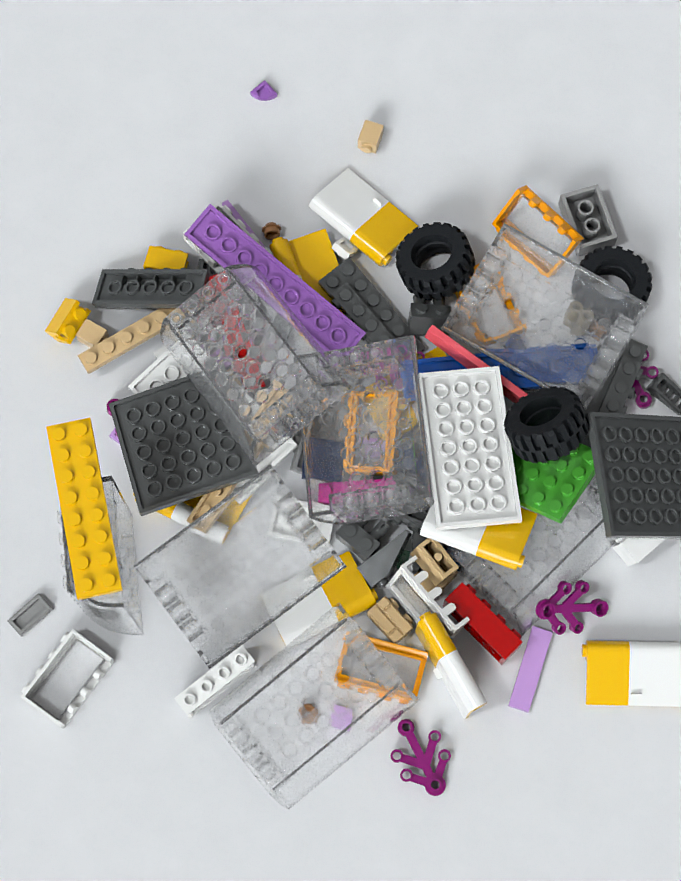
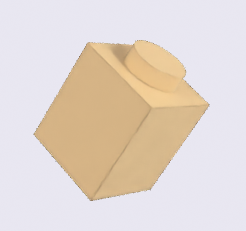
[358,120,384,154]
[76,318,109,348]

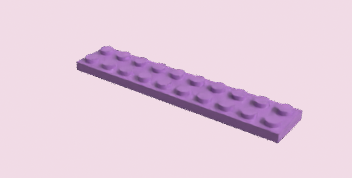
[184,204,366,364]

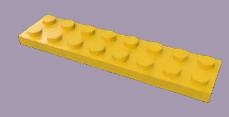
[46,418,123,600]

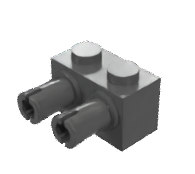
[408,295,451,335]
[336,506,391,562]

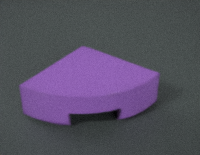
[250,80,277,101]

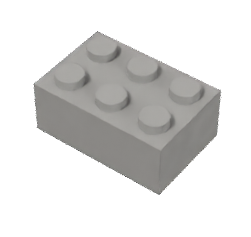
[558,184,618,257]

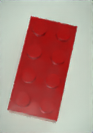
[443,582,523,665]

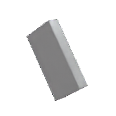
[8,593,53,637]

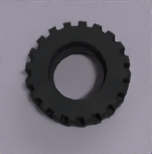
[395,222,475,300]
[572,246,652,325]
[504,386,589,463]

